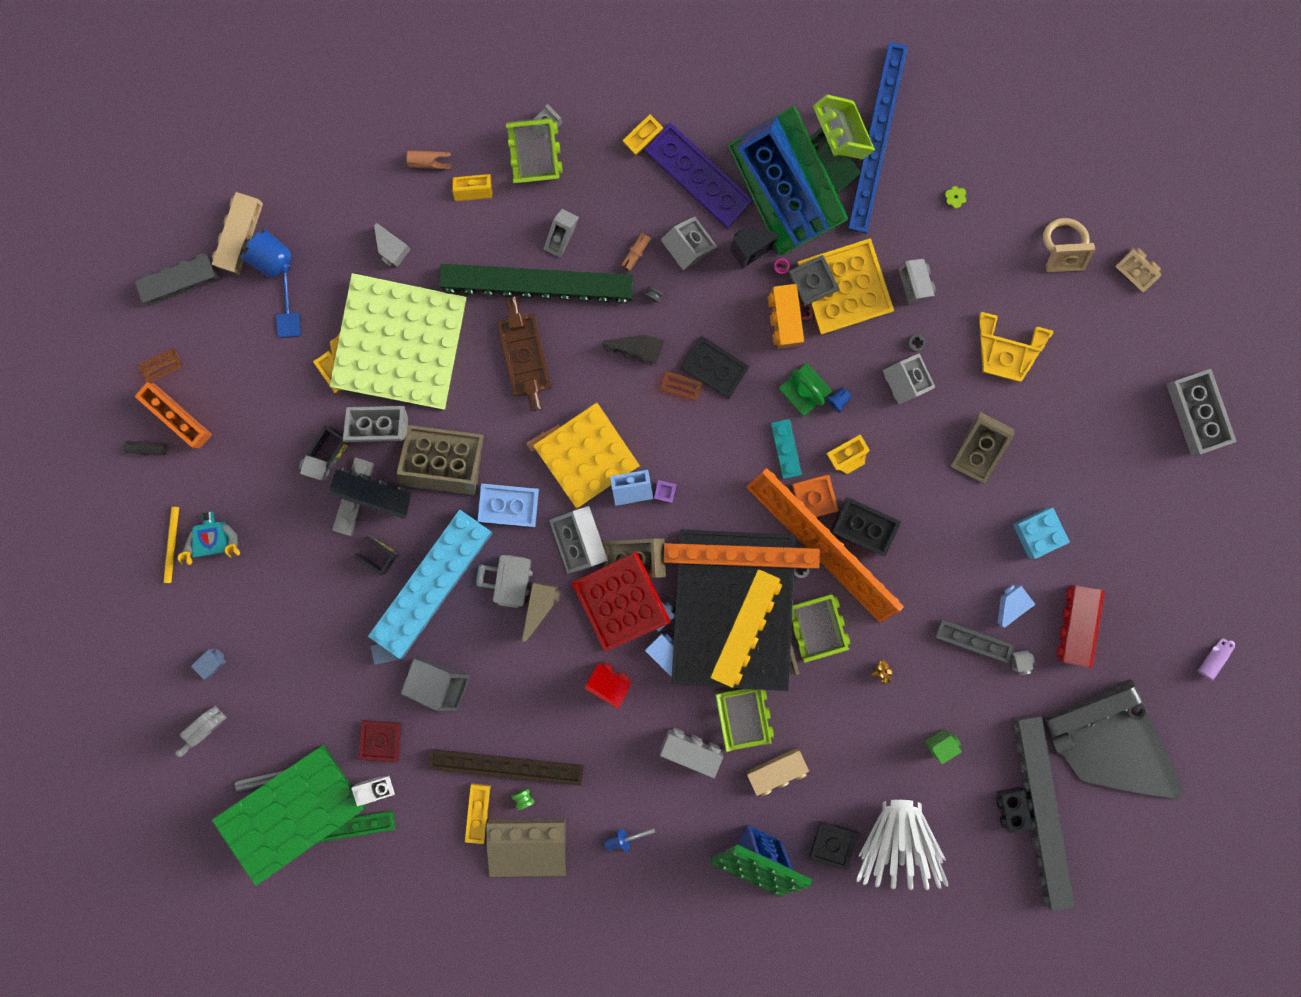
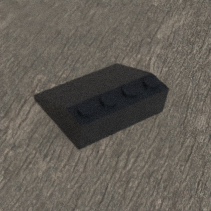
[328,467,411,519]

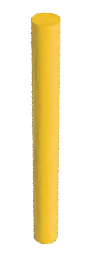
[163,506,179,583]

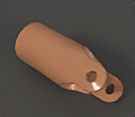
[407,150,452,169]

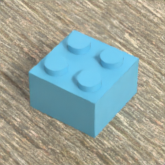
[1012,507,1070,559]

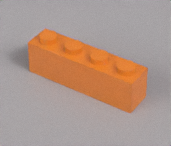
[134,382,213,449]

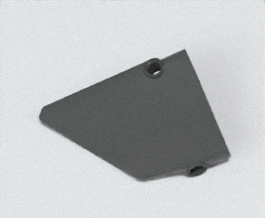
[1044,679,1184,799]

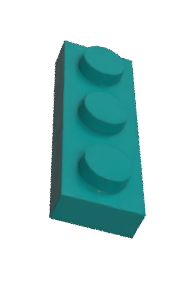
[770,419,802,479]

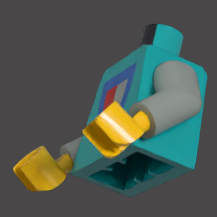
[178,512,240,565]

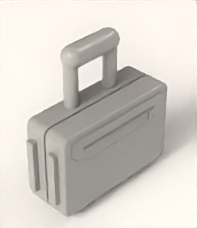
[476,555,533,608]
[175,706,227,757]

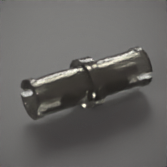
[124,440,167,456]

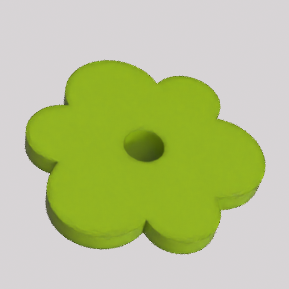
[945,186,966,209]

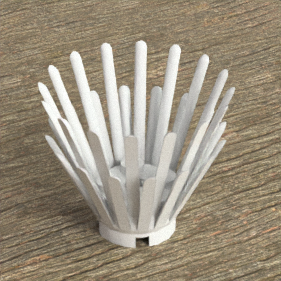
[856,800,948,890]

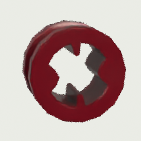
[799,304,814,321]

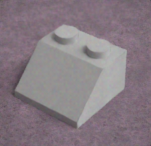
[661,217,717,270]
[898,259,936,305]
[882,353,936,405]

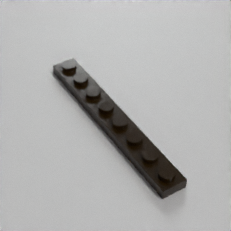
[428,749,584,786]

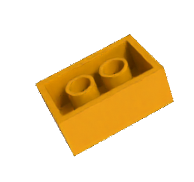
[767,284,804,350]

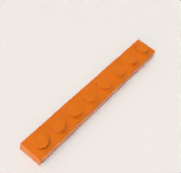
[664,543,820,569]

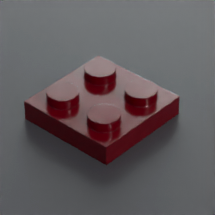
[359,720,401,762]

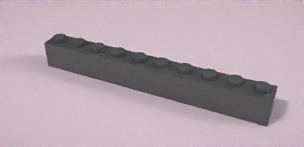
[1012,714,1075,912]

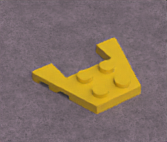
[979,312,1054,382]

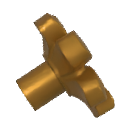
[872,659,893,684]

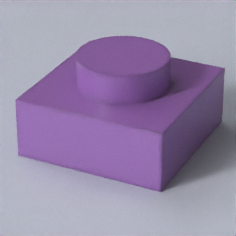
[654,480,677,503]

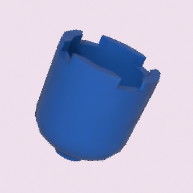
[241,228,291,278]

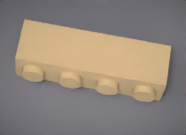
[212,192,263,275]

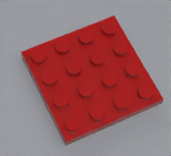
[572,552,671,652]

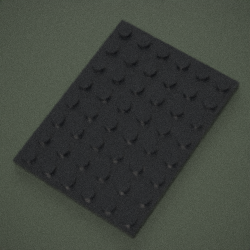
[671,529,796,691]

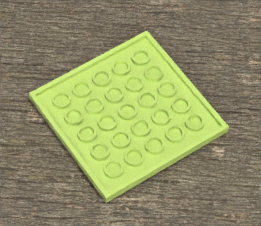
[330,273,467,410]

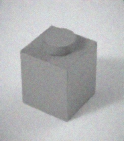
[299,455,331,481]

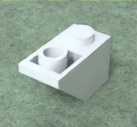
[352,776,395,806]

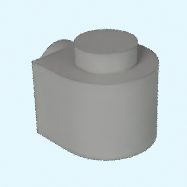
[1011,650,1035,675]

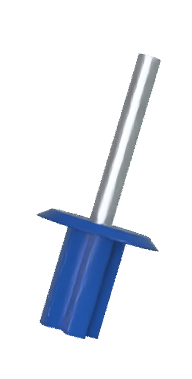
[604,828,655,852]

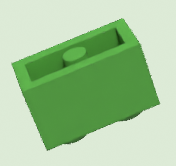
[924,729,962,764]

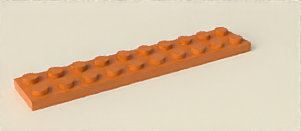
[746,468,904,623]

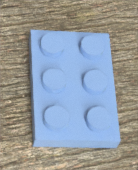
[478,484,539,527]

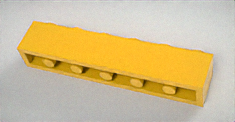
[711,569,782,688]

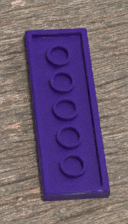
[644,123,754,229]

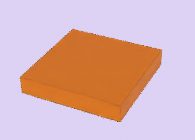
[791,474,839,517]

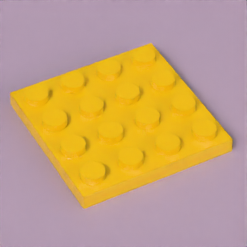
[797,238,894,335]
[533,402,640,509]

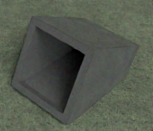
[401,658,471,711]

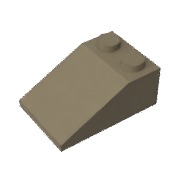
[950,412,1014,484]
[603,539,666,578]
[522,581,561,642]

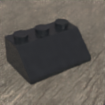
[730,228,779,269]

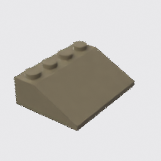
[397,425,484,495]
[486,818,566,877]

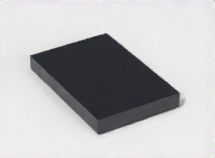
[681,336,750,399]

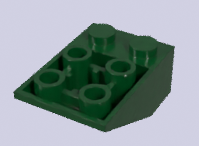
[810,127,861,194]

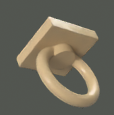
[1043,218,1095,272]

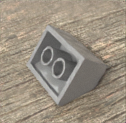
[343,406,408,442]
[549,506,608,574]

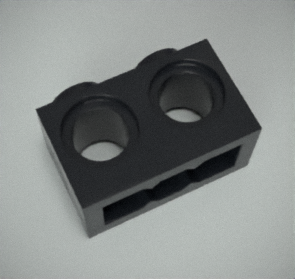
[996,787,1032,833]

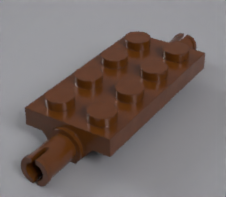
[497,297,552,412]

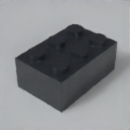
[830,497,901,557]

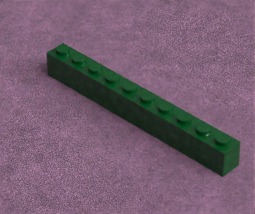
[439,264,633,304]

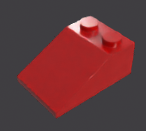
[585,661,632,709]

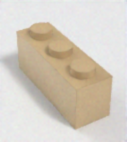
[746,747,809,796]

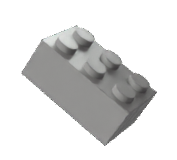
[660,727,724,778]

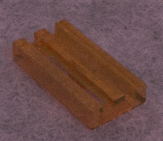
[138,348,183,383]
[660,371,702,401]

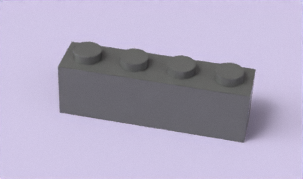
[135,254,221,306]

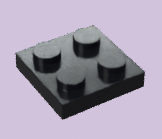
[809,821,858,871]

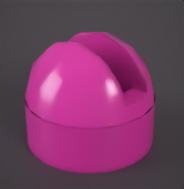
[774,258,790,274]

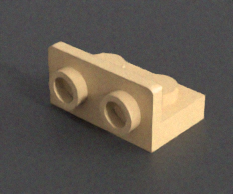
[1115,247,1161,293]

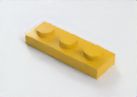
[465,783,491,844]

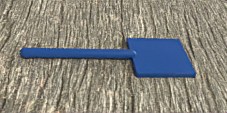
[276,273,301,337]

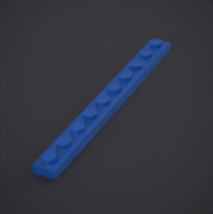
[848,42,908,234]

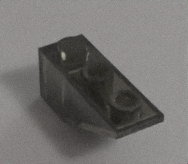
[602,334,664,366]

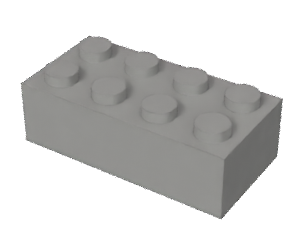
[1166,369,1237,455]

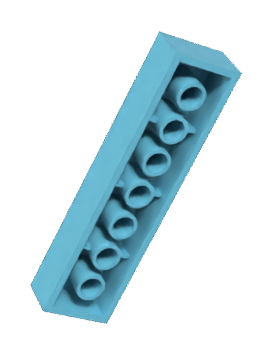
[368,510,493,659]

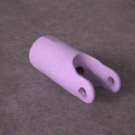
[1198,638,1235,681]

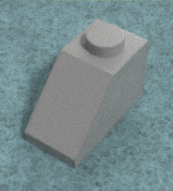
[544,209,579,258]
[374,223,411,267]

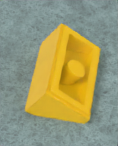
[453,174,492,201]

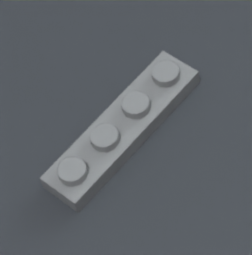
[332,457,375,536]

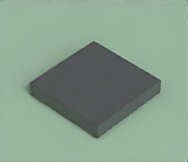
[788,255,839,307]

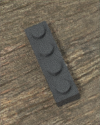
[934,619,1015,663]

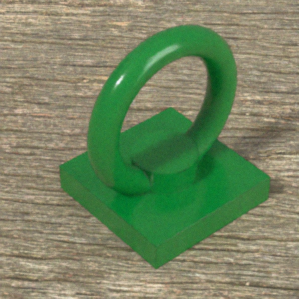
[778,363,832,417]

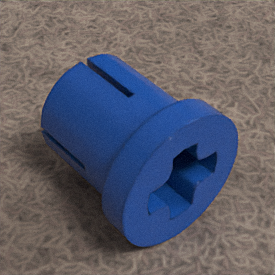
[826,387,852,413]

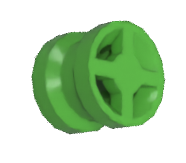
[511,788,535,810]

